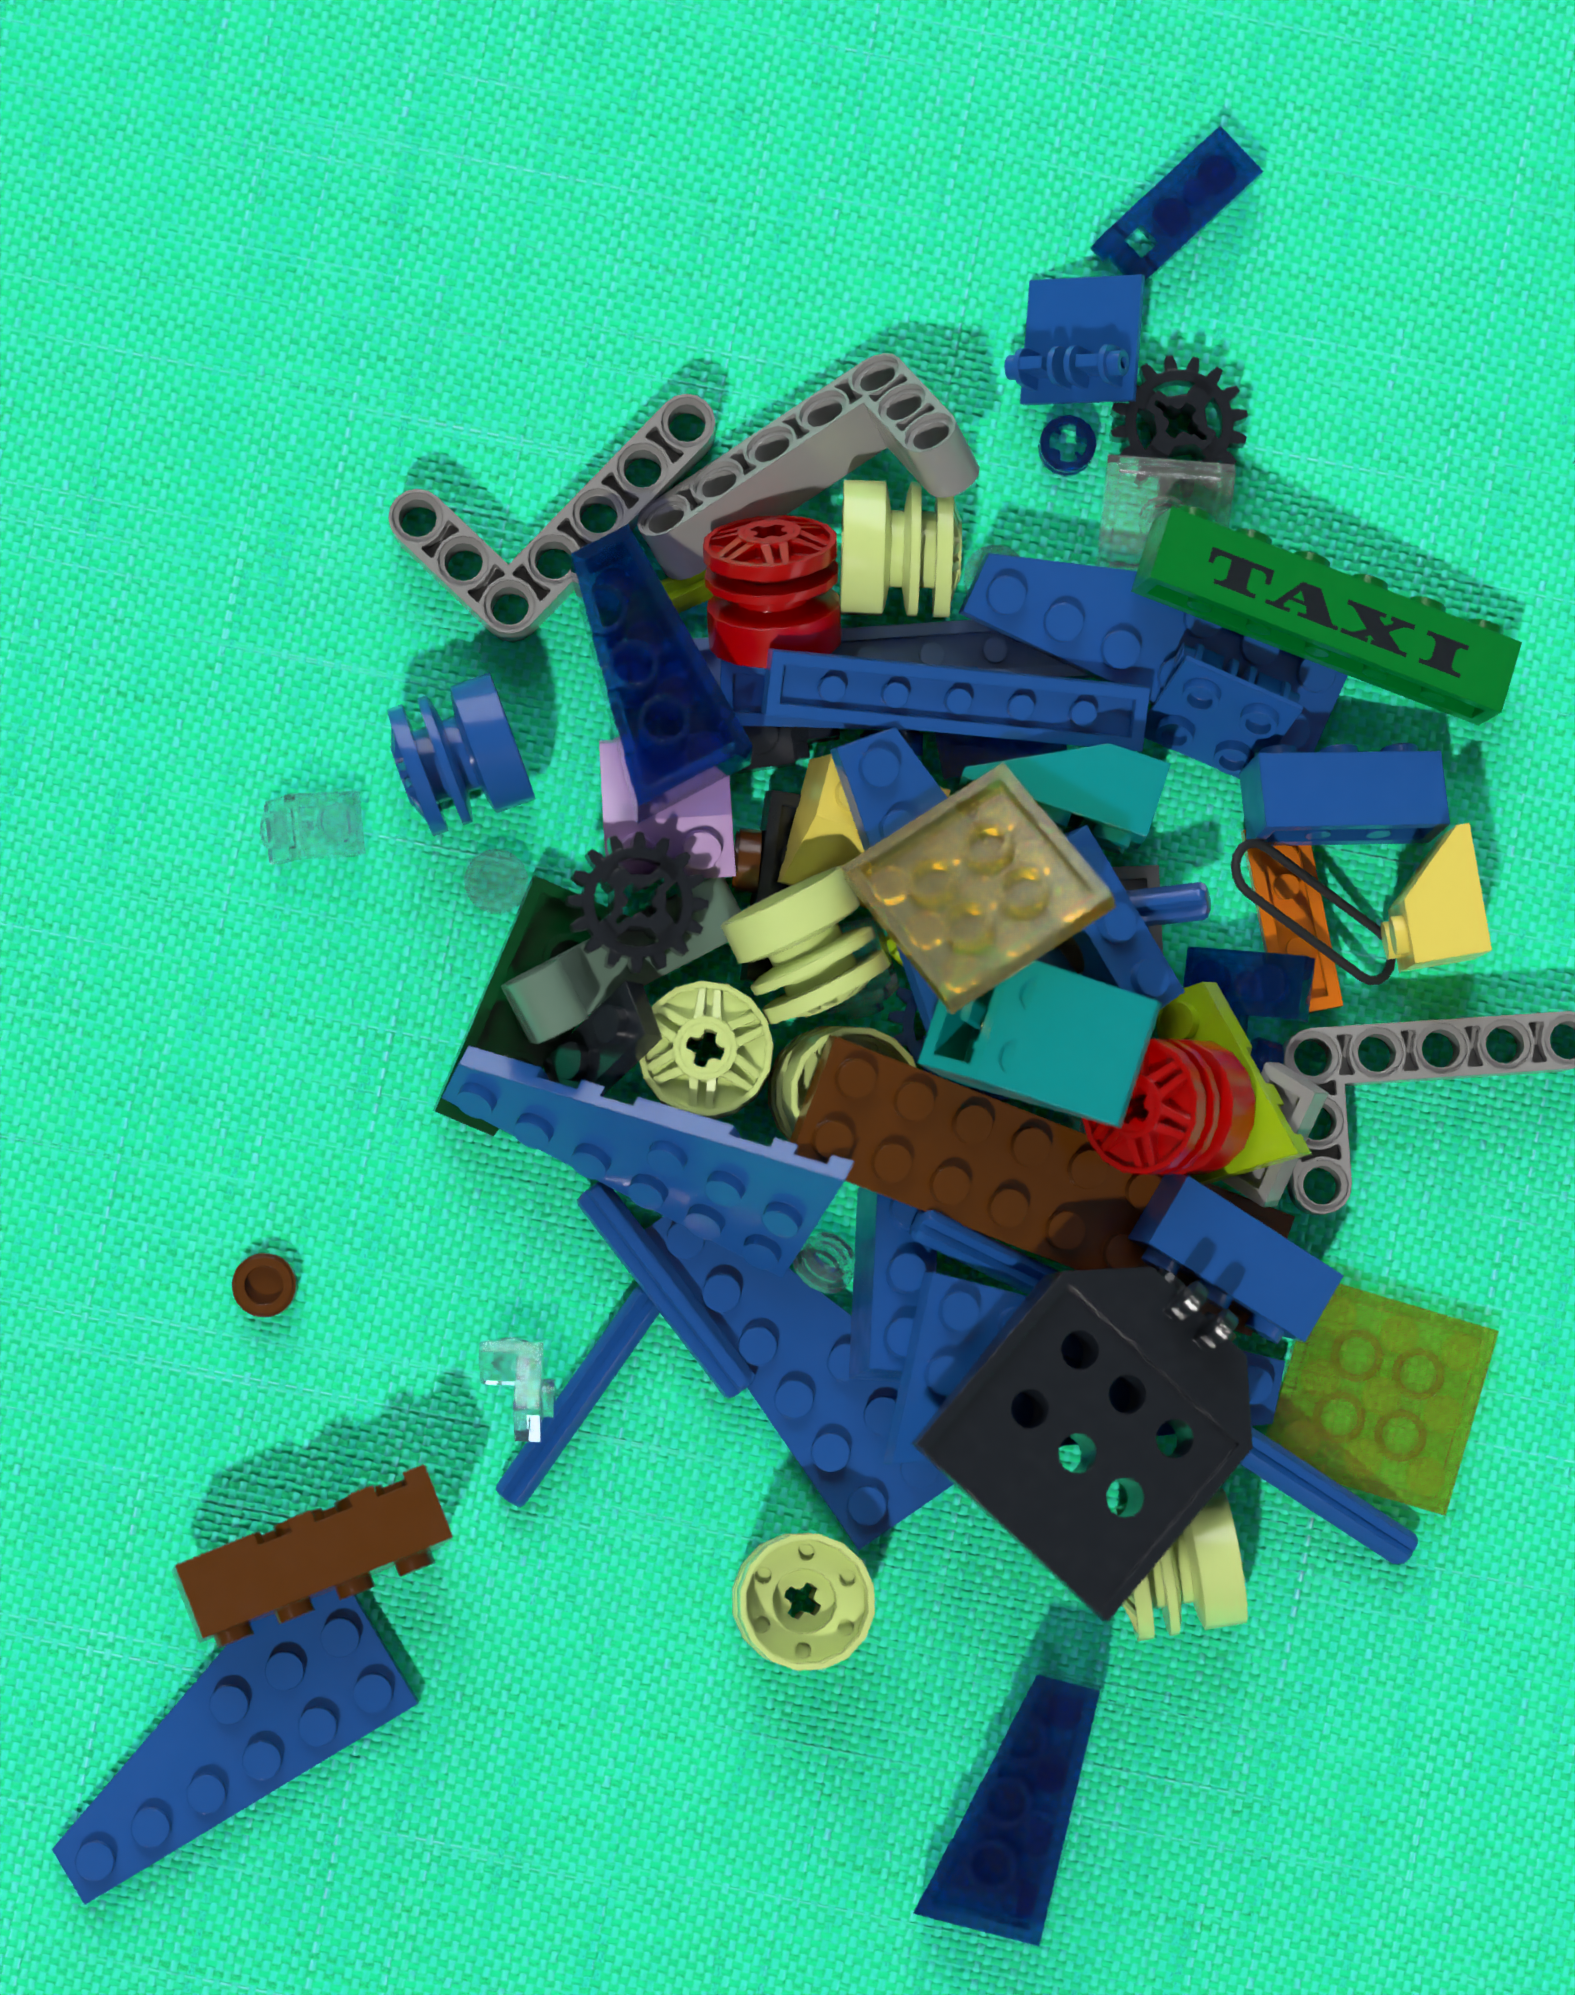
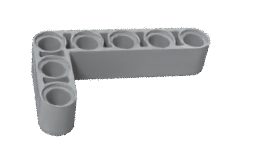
[637,353,980,580]
[388,394,716,642]
[1278,1011,1575,1215]

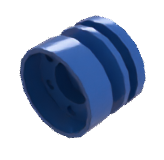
[387,672,536,836]

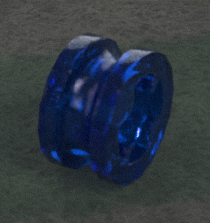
[1038,415,1096,477]

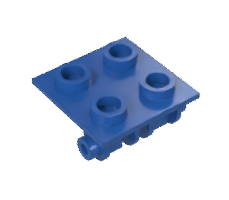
[1004,274,1145,405]
[1144,643,1303,779]

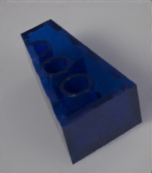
[571,524,753,824]
[913,1671,1105,1946]

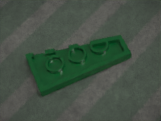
[433,876,630,1136]

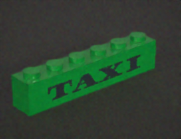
[1131,505,1522,726]

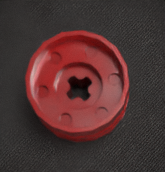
[703,515,842,668]
[1082,1038,1256,1175]

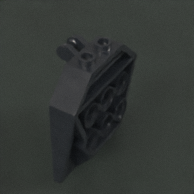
[911,1267,1253,1622]

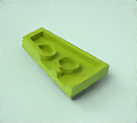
[1155,982,1312,1185]

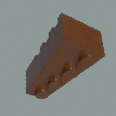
[171,1464,453,1648]

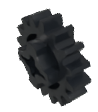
[1109,355,1248,496]
[565,832,708,974]

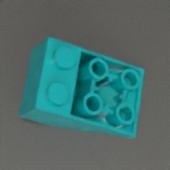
[957,743,1171,855]
[918,939,1161,1128]

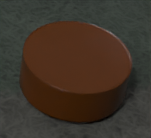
[732,828,762,893]
[232,1253,298,1317]

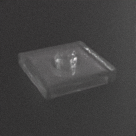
[1095,454,1236,571]

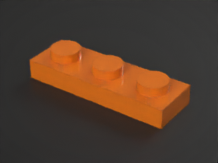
[1241,830,1343,1019]

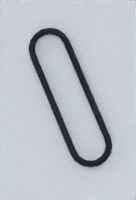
[1231,839,1396,985]

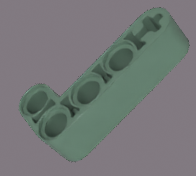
[501,877,741,1044]

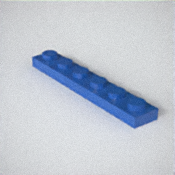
[761,648,1150,752]

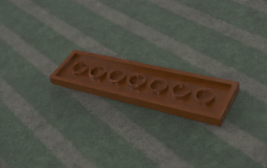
[789,1035,1295,1337]

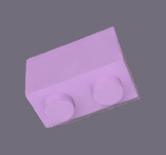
[599,733,736,878]

